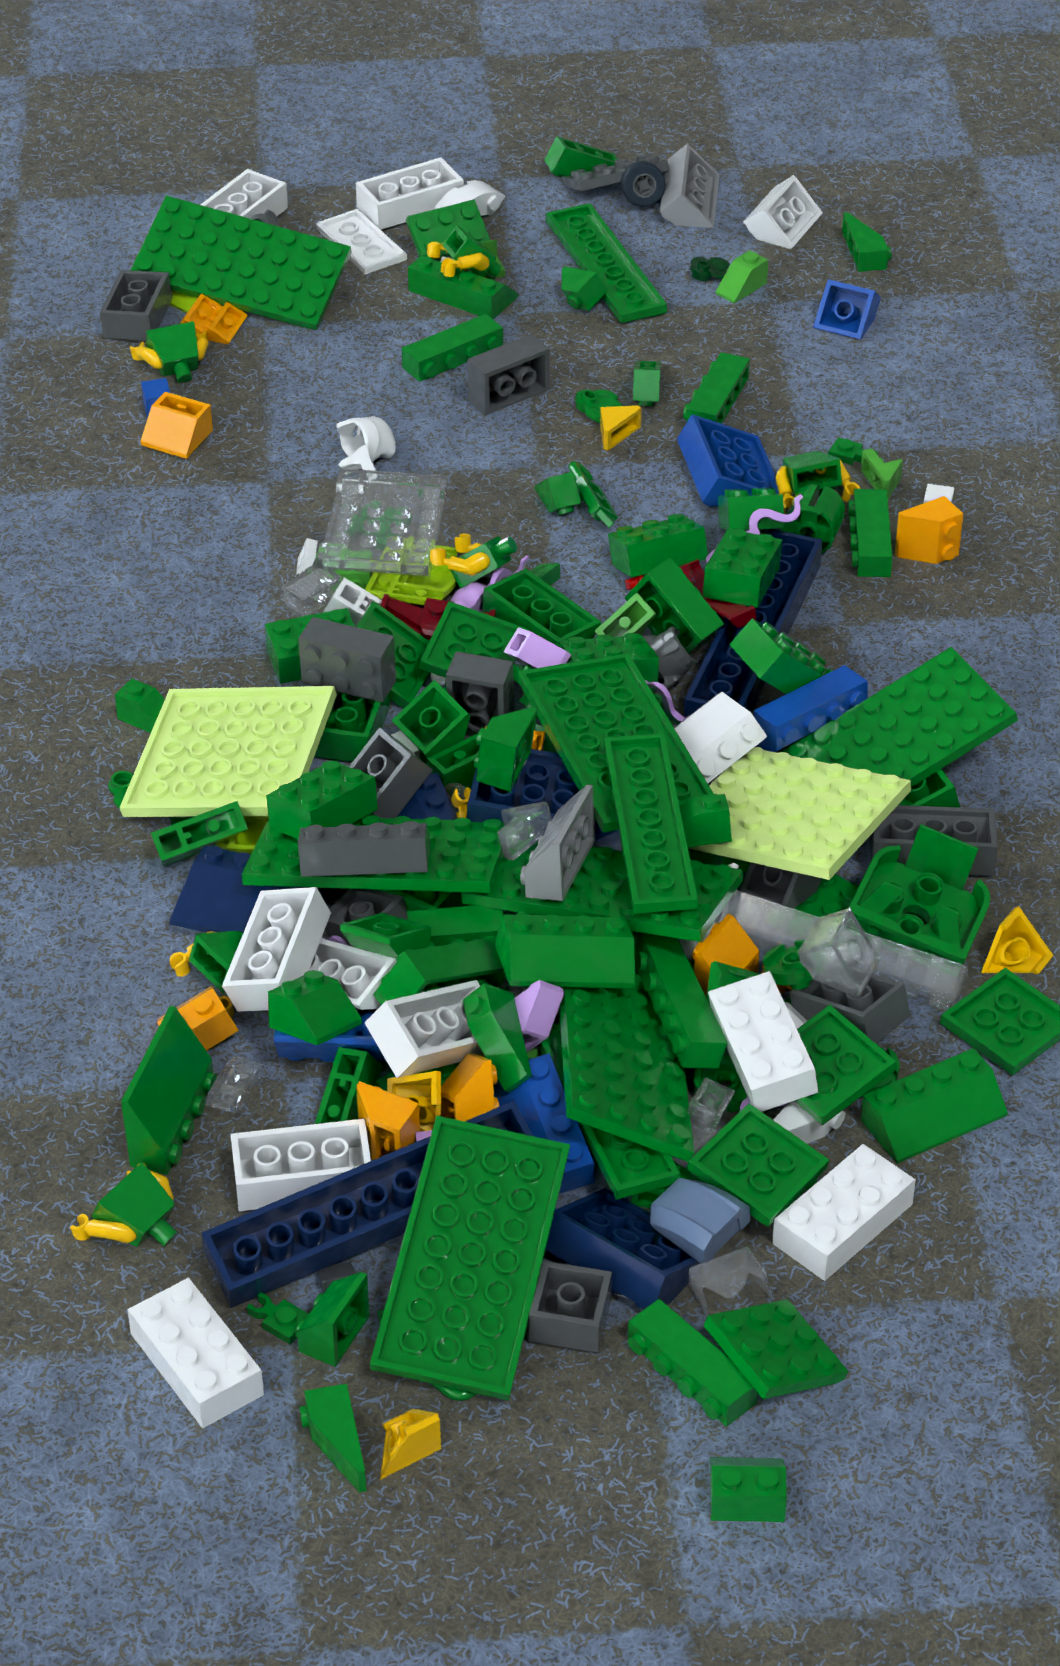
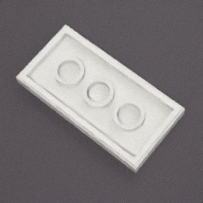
[316,209,407,274]

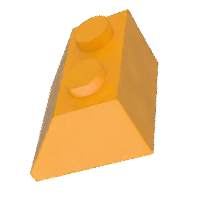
[895,496,963,564]
[157,986,239,1051]

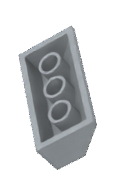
[660,144,720,228]
[520,785,595,901]

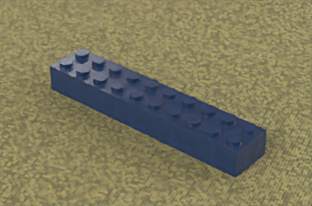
[684,529,822,717]
[201,1101,533,1308]

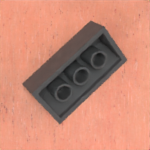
[871,805,998,876]
[298,821,431,877]

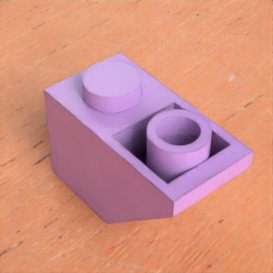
[504,627,571,668]
[514,980,564,1052]

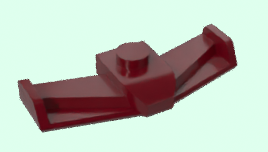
[679,559,756,627]
[381,594,496,640]

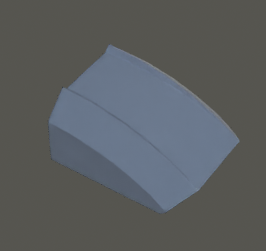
[650,1178,750,1266]

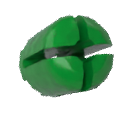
[780,484,845,553]

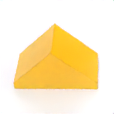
[600,405,641,451]

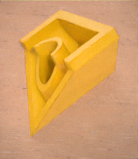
[981,906,1054,975]
[387,1071,441,1132]
[380,1409,441,1480]

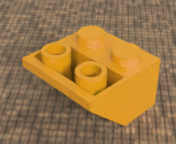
[141,392,213,459]
[692,914,759,996]
[440,1053,499,1121]
[356,1081,420,1160]

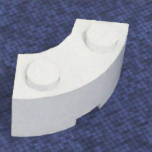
[435,180,505,216]

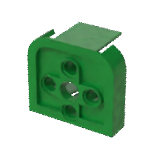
[840,824,991,978]

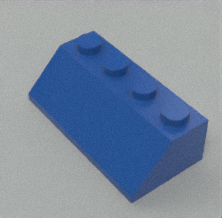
[754,665,868,752]
[274,1011,388,1063]
[493,1054,595,1194]

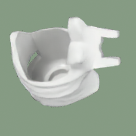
[336,416,395,480]

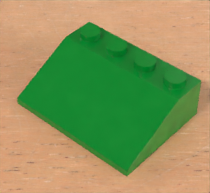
[121,1006,217,1175]

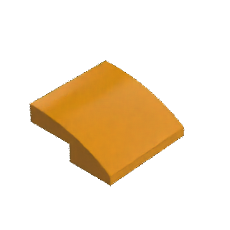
[180,293,248,344]

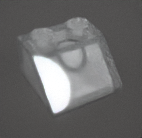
[797,908,881,997]

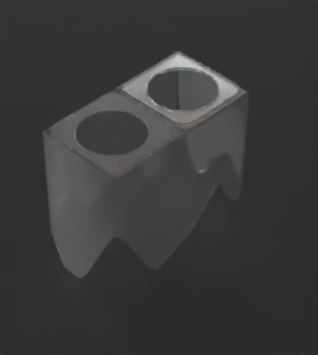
[688,1246,774,1318]

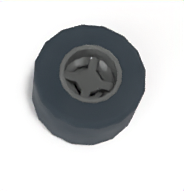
[621,161,666,207]

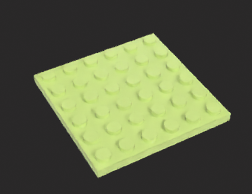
[119,686,337,817]
[688,747,911,880]

